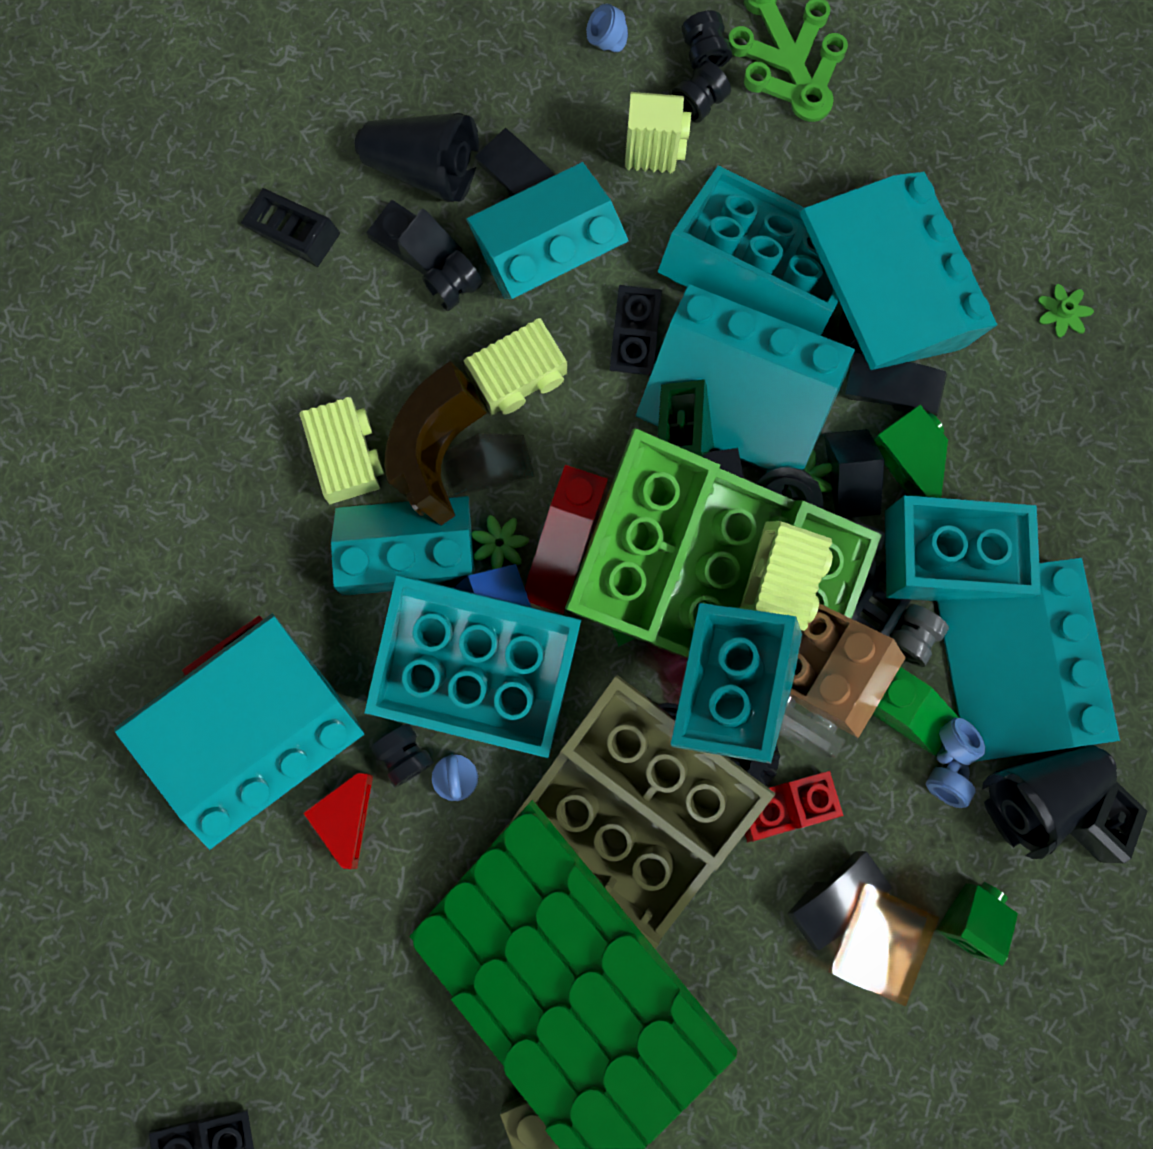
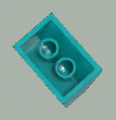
[466,162,629,299]
[331,496,475,596]

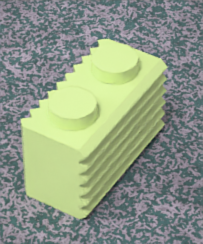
[625,92,691,174]
[464,318,567,415]
[299,397,385,505]
[740,521,833,631]

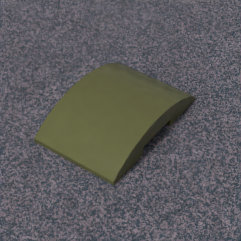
[498,675,775,949]

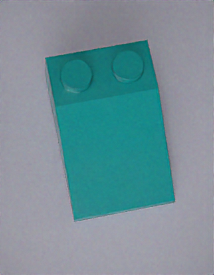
[885,495,1041,601]
[671,603,802,764]

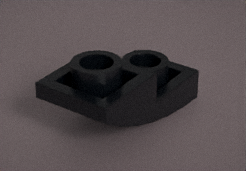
[474,128,555,196]
[609,285,662,376]
[845,353,947,416]
[788,851,892,950]
[149,1109,254,1149]

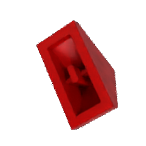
[303,773,373,870]

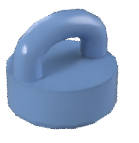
[586,3,628,52]
[937,717,985,765]
[432,755,478,801]
[926,759,976,808]

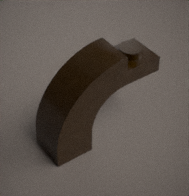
[385,361,487,525]

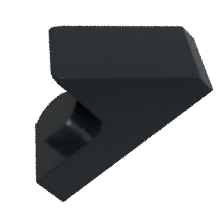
[366,200,462,275]

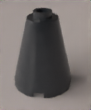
[355,113,479,202]
[982,745,1117,859]

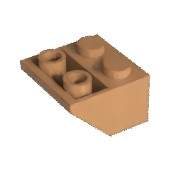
[789,603,905,738]

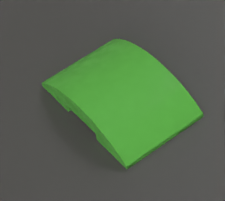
[565,428,882,659]

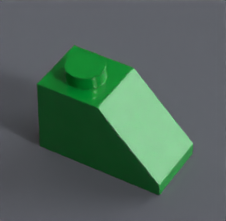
[874,405,948,498]
[872,667,959,756]
[936,882,1018,966]

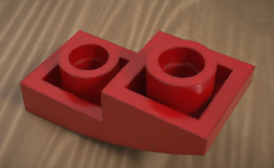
[745,771,844,843]

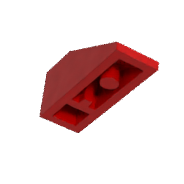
[525,465,608,614]

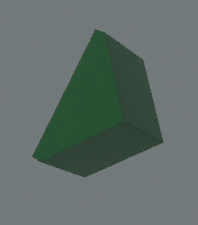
[657,379,714,457]

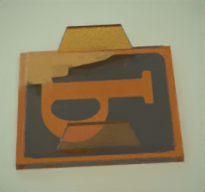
[829,883,939,1006]

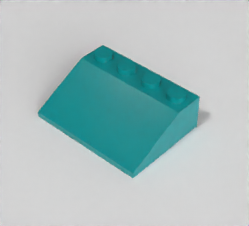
[658,165,839,336]
[799,172,997,370]
[636,284,855,472]
[936,558,1120,762]
[364,575,582,758]
[114,613,364,850]

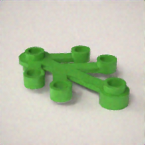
[728,0,848,122]

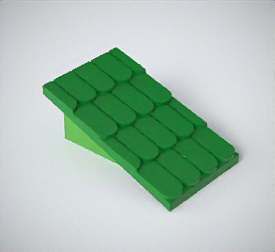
[409,800,738,1149]

